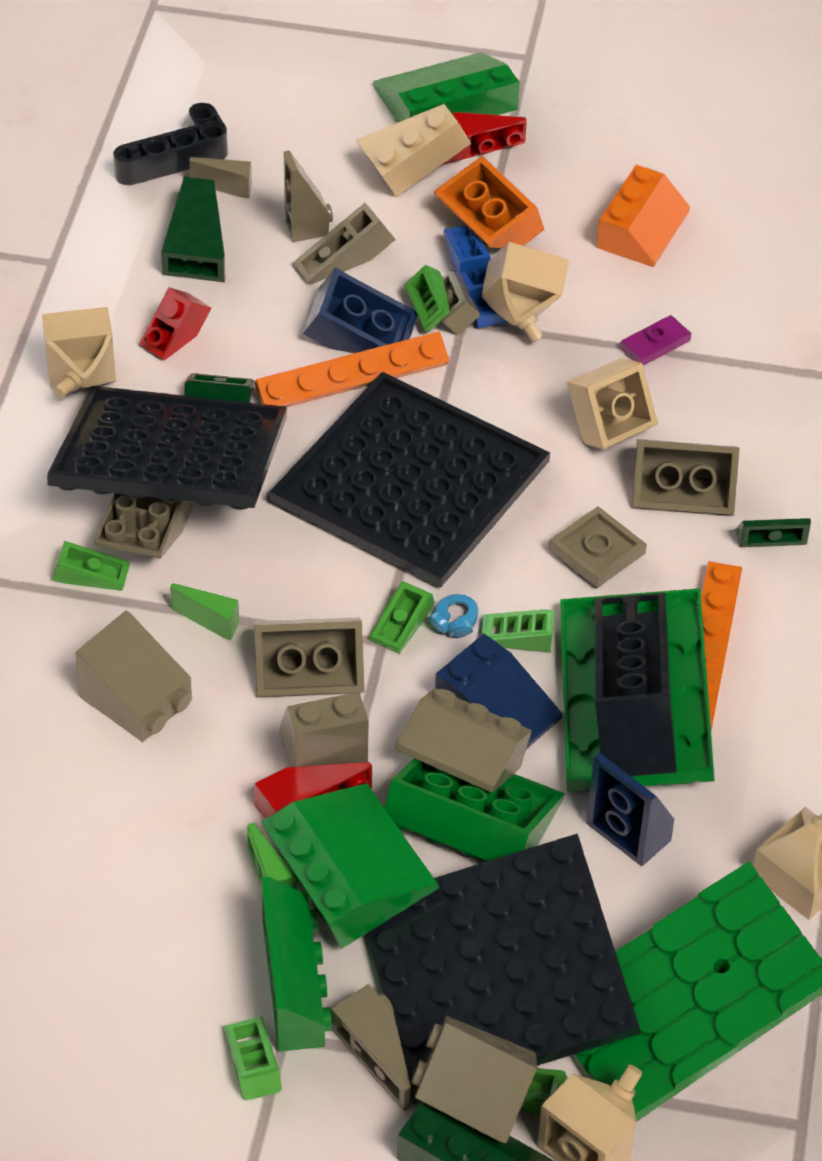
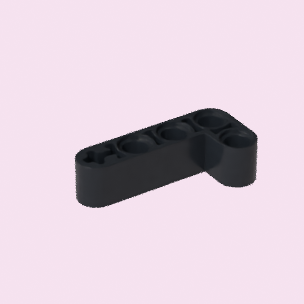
[113,102,228,185]

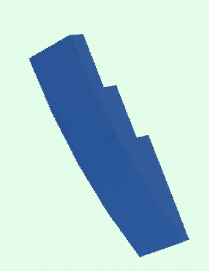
[444,226,508,328]

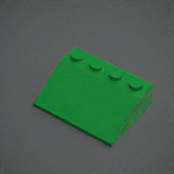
[374,52,520,122]
[384,758,565,861]
[261,783,440,949]

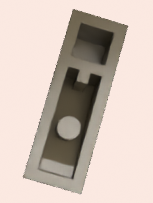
[283,150,333,242]
[293,203,396,285]
[331,984,411,1111]

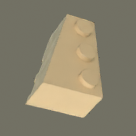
[356,104,471,197]

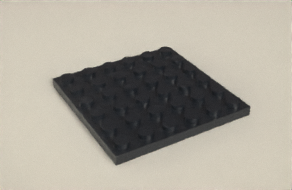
[270,371,550,587]
[47,386,287,510]
[367,833,641,1104]

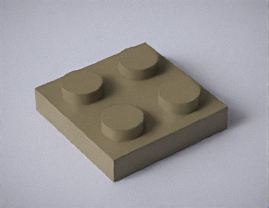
[549,506,647,588]

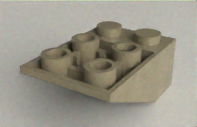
[94,493,192,559]

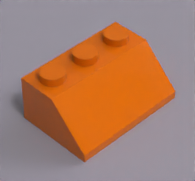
[433,156,545,248]
[596,164,690,267]

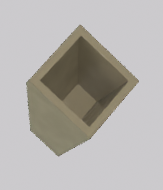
[75,610,192,742]
[279,692,369,767]
[411,1016,537,1144]

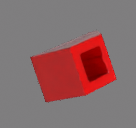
[139,287,212,360]

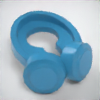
[428,594,478,637]

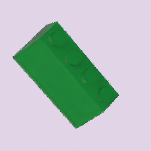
[261,876,332,1052]

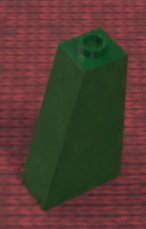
[161,177,226,282]

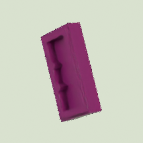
[621,315,691,366]

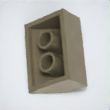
[632,439,740,515]
[254,617,365,697]
[394,688,532,793]

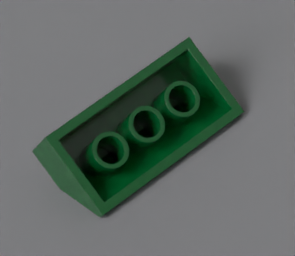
[397,1103,554,1161]

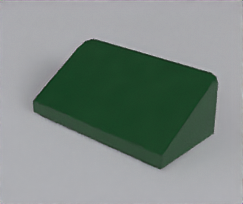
[184,373,255,403]
[737,518,811,547]

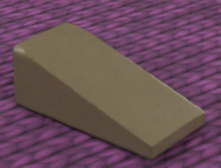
[189,157,252,198]
[435,269,480,334]

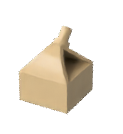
[481,242,569,343]
[42,307,116,398]
[567,358,658,449]
[753,807,822,920]
[537,1065,642,1161]

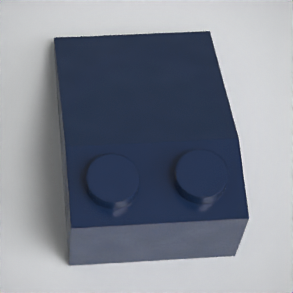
[303,268,417,353]
[435,633,563,750]
[586,753,675,867]

